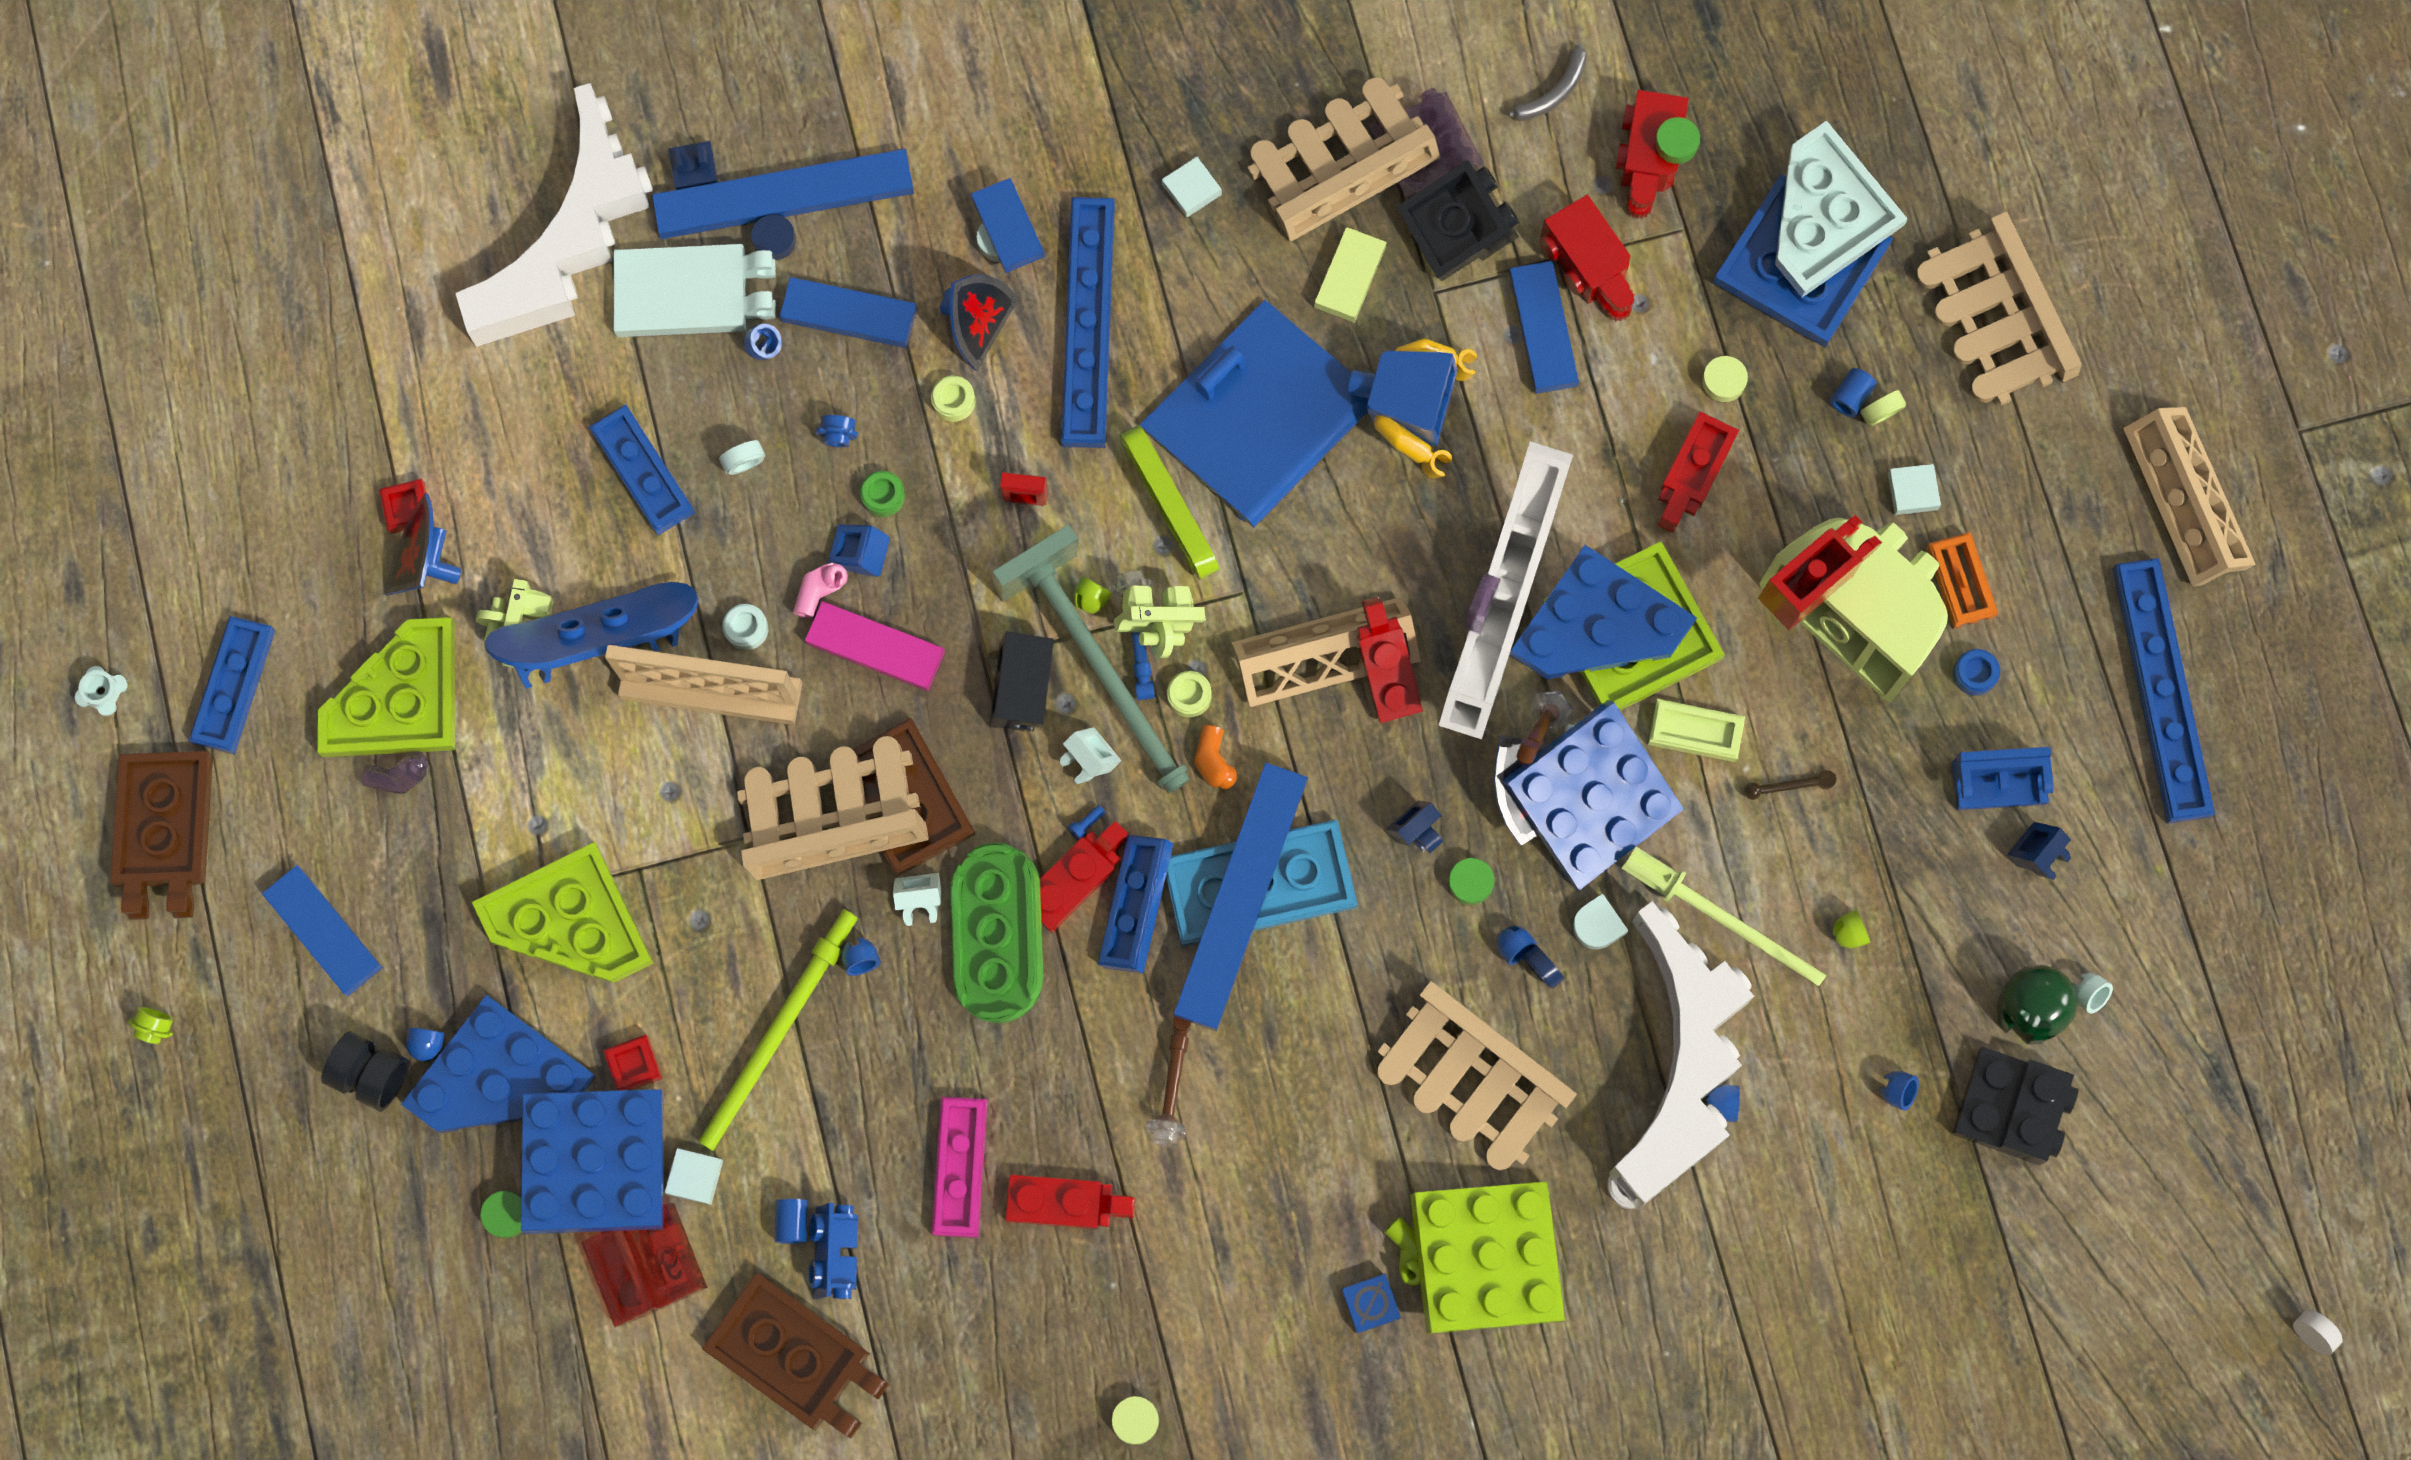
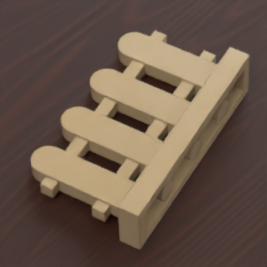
[1248,78,1440,242]
[1917,211,2082,406]
[737,736,929,880]
[1378,981,1577,1170]

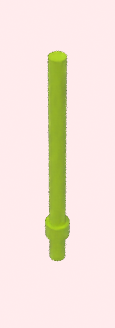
[698,909,858,1151]

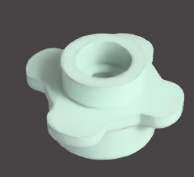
[75,666,128,716]

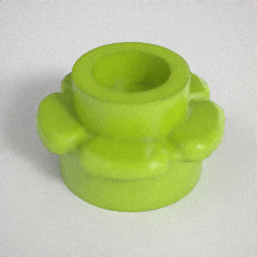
[128,1007,174,1044]

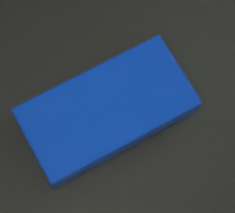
[971,178,1045,273]

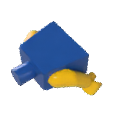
[1348,338,1477,479]

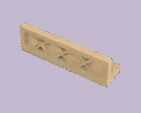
[2123,407,2256,587]
[1232,597,1421,707]

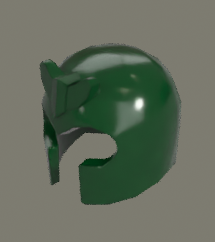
[1996,965,2078,1045]

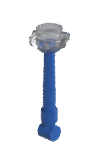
[1109,571,1155,701]

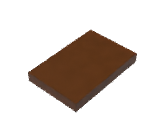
[852,718,976,877]

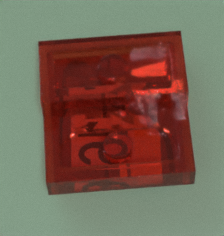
[581,1203,708,1327]

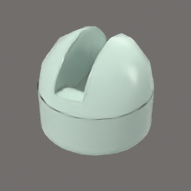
[2072,973,2113,1013]

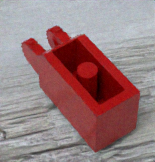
[1615,90,1689,219]
[1540,194,1635,322]
[1758,515,1882,631]

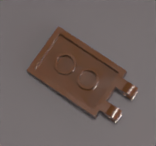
[110,751,213,920]
[702,1273,890,1439]

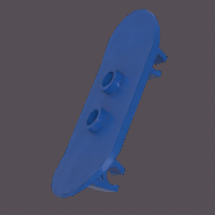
[484,582,699,689]

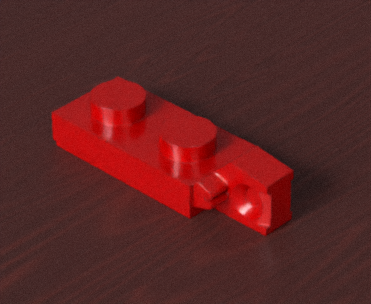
[1658,411,1739,534]
[1356,597,1423,724]
[1040,821,1129,934]
[1006,1175,1135,1229]

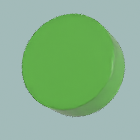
[1655,117,1700,164]
[860,471,905,517]
[1449,858,1494,905]
[481,1191,521,1239]

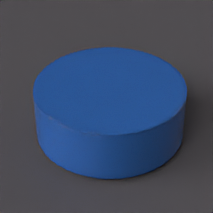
[1953,649,2000,696]

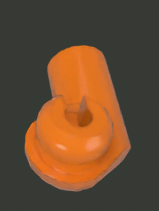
[1194,725,1237,789]

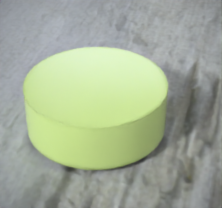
[1702,356,1748,402]
[931,376,975,422]
[1860,390,1907,426]
[1167,671,1212,718]
[1112,1397,1159,1445]

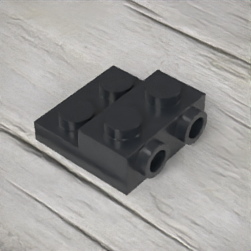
[1396,159,1520,281]
[1952,1046,2079,1166]

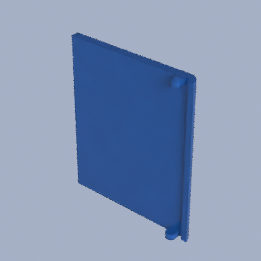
[1140,300,1369,528]

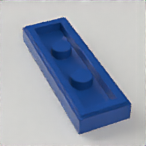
[1509,261,1579,394]
[780,277,917,348]
[589,404,695,536]
[188,616,276,755]
[1097,835,1173,973]
[262,865,383,997]

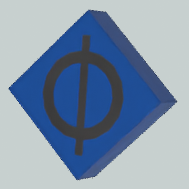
[1341,1274,1401,1334]

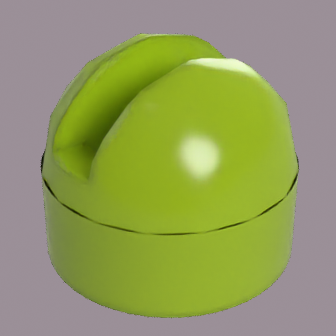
[1073,576,1112,614]
[1833,909,1870,949]

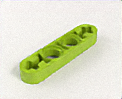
[1119,425,1219,580]

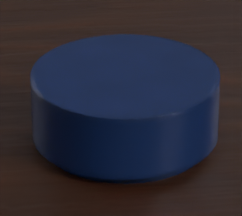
[751,214,796,260]
[1523,944,1565,989]

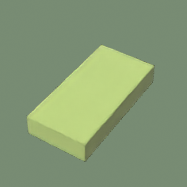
[1314,227,1387,323]
[1648,699,1745,763]

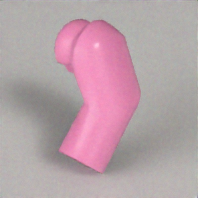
[793,563,848,619]

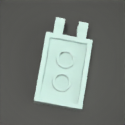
[614,244,776,337]

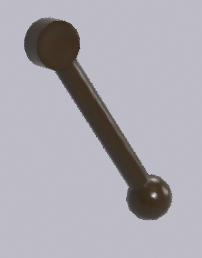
[1744,770,1836,800]

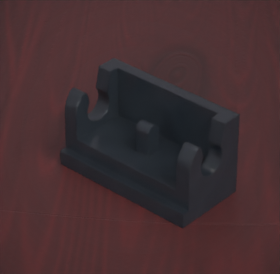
[989,631,1054,731]

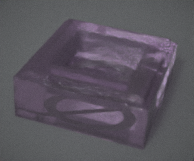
[1465,573,1501,634]

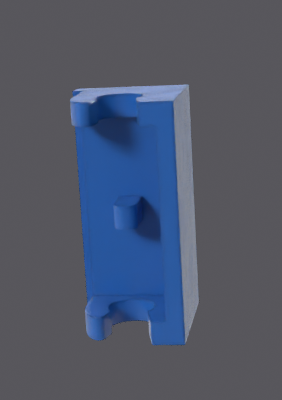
[1951,747,2053,810]

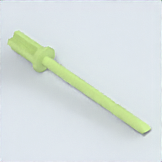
[1622,846,1826,986]

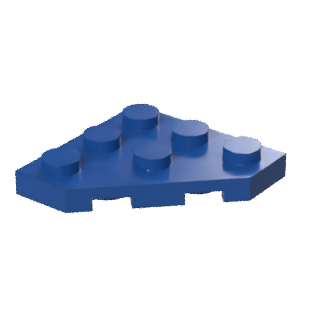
[1510,545,1697,679]
[401,995,596,1133]

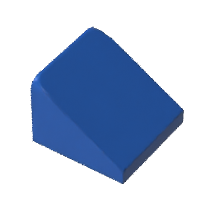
[827,524,890,577]

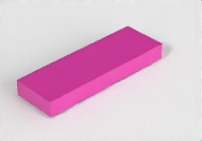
[805,601,945,692]
[932,1097,988,1238]

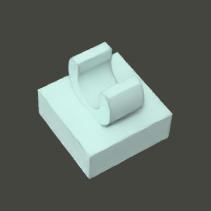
[1059,727,1122,784]
[893,873,941,926]

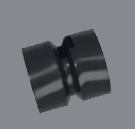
[321,1031,409,1112]

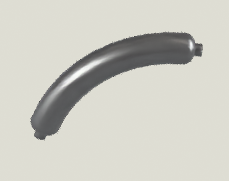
[1509,44,1587,121]

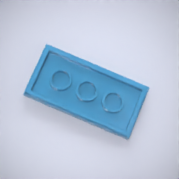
[1166,819,1358,947]

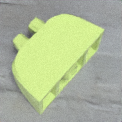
[1759,518,1948,702]

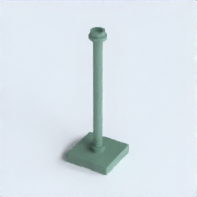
[993,524,1191,794]

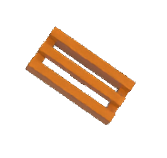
[1926,532,1998,629]

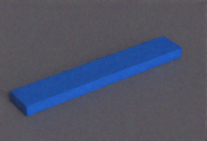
[652,149,914,239]
[1061,197,1115,448]
[2112,558,2215,824]
[1174,762,1308,1032]

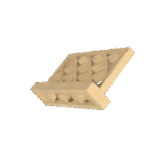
[605,645,802,725]

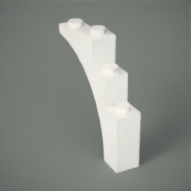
[455,83,653,347]
[1438,441,1573,739]
[1609,901,1754,1209]

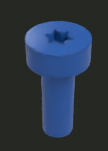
[1067,805,1105,841]

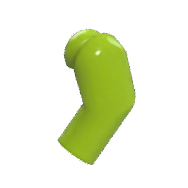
[1384,1216,1421,1286]

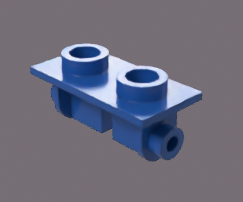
[808,1203,858,1300]

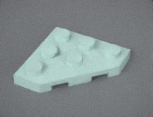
[1775,121,1907,297]

